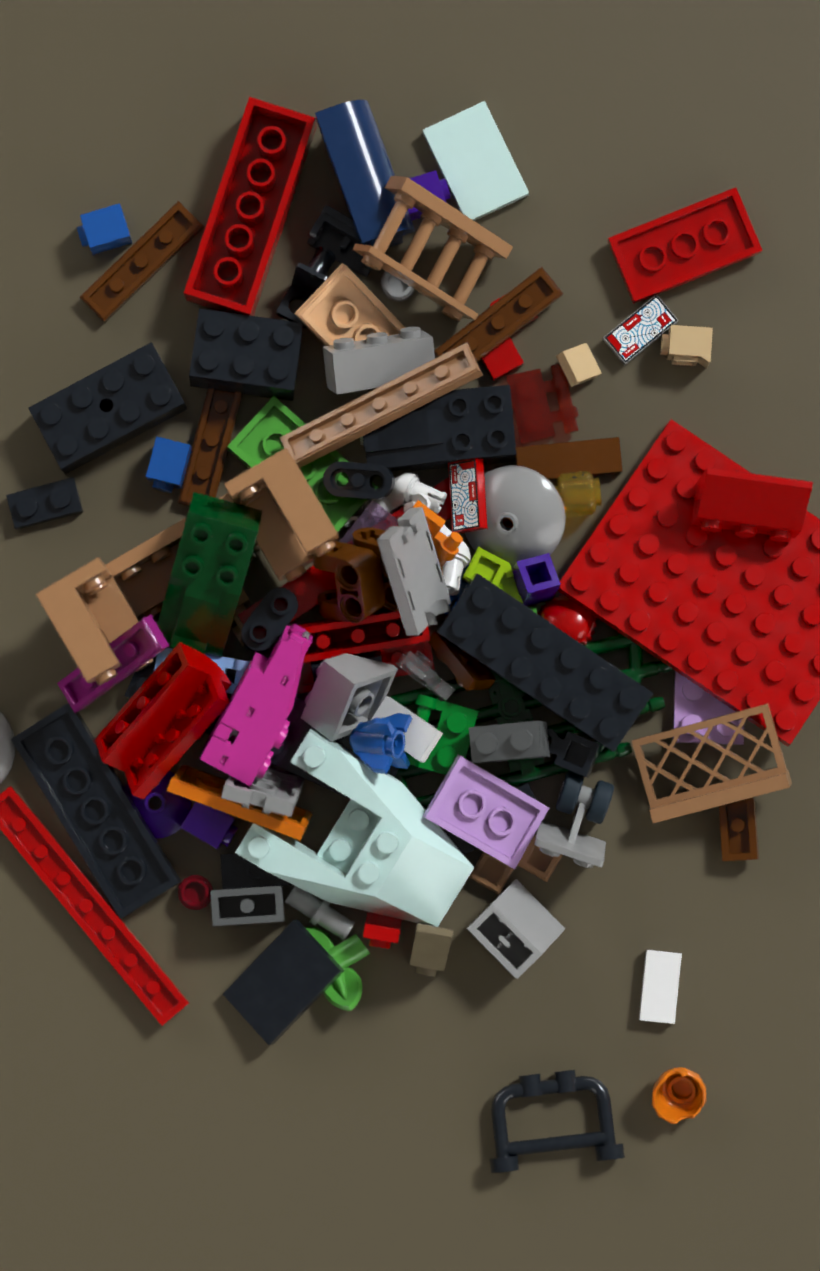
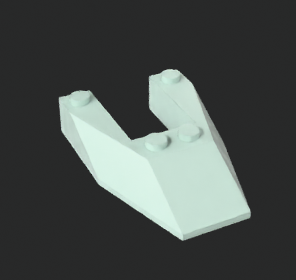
[235,727,474,927]

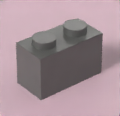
[469,721,550,763]
[210,886,285,926]

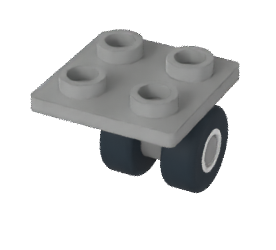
[534,770,614,868]

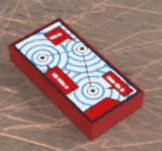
[448,458,488,533]

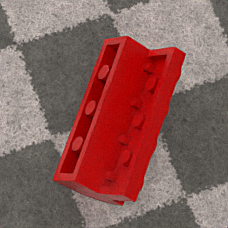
[290,609,435,694]
[95,642,232,800]

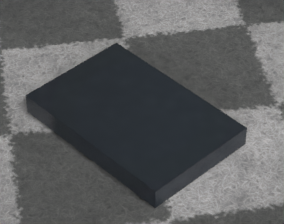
[223,920,345,1045]

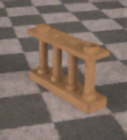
[353,176,513,322]

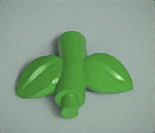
[305,927,370,1011]

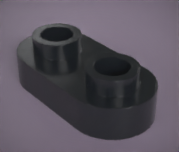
[323,462,395,500]
[241,588,298,652]

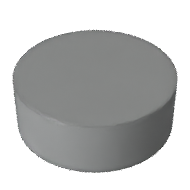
[381,271,415,302]

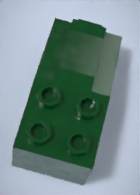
[157,492,262,657]

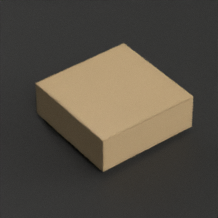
[556,343,602,387]

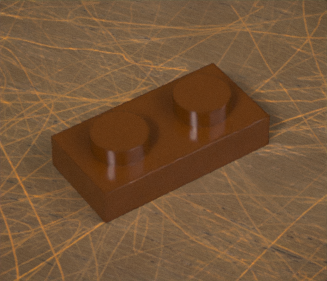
[429,631,496,690]
[719,797,759,861]

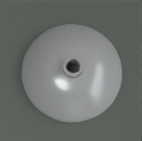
[465,465,566,569]

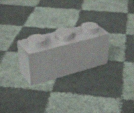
[323,327,435,394]

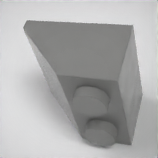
[301,653,398,742]

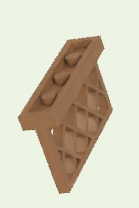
[632,703,792,823]

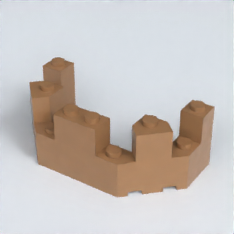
[36,447,339,685]

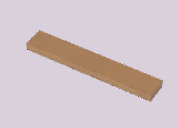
[280,343,483,468]

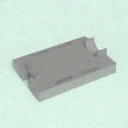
[377,507,451,636]
[221,768,305,817]

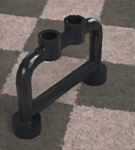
[490,1070,625,1173]

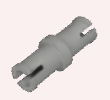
[284,886,355,941]

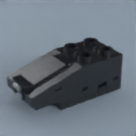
[360,385,517,471]

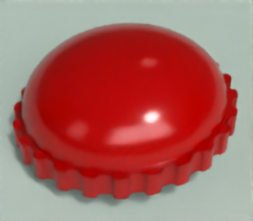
[538,594,596,646]

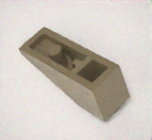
[409,923,454,977]

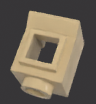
[660,325,713,368]

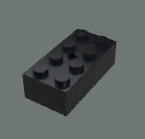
[28,342,187,474]

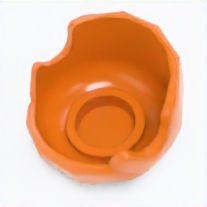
[652,1067,706,1124]

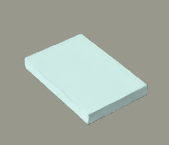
[422,101,529,221]

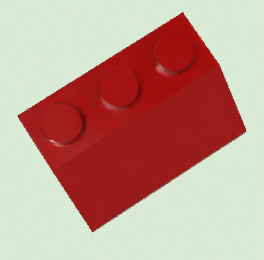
[691,467,813,542]

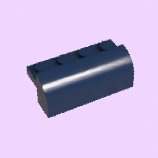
[315,100,415,247]

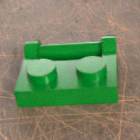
[405,694,479,775]

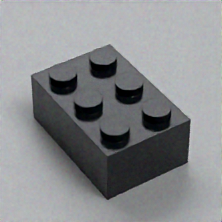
[189,308,303,401]

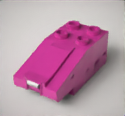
[200,623,313,786]

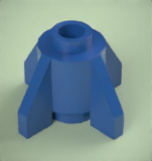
[350,713,412,774]

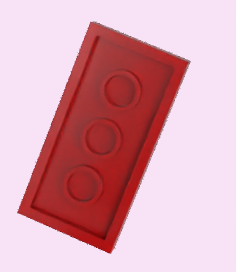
[607,187,763,304]

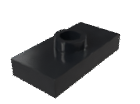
[220,853,293,890]

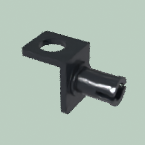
[276,246,336,328]

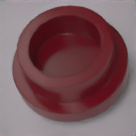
[178,875,213,910]

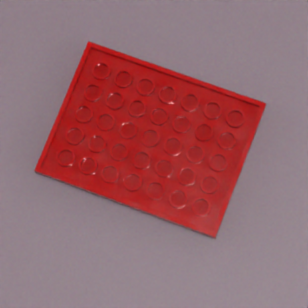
[557,419,820,747]

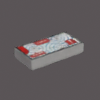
[602,294,679,366]

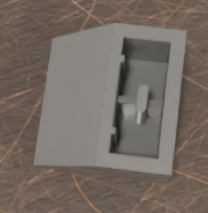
[466,879,565,979]

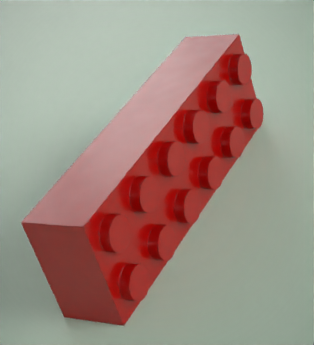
[184,96,317,316]

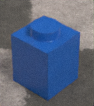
[77,203,132,255]
[146,436,192,493]

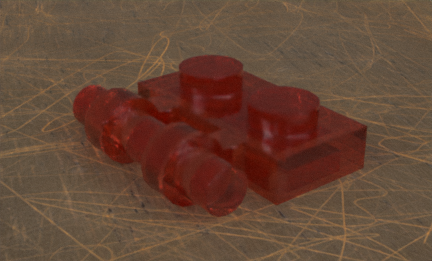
[506,364,579,445]

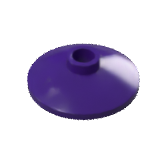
[125,771,192,839]

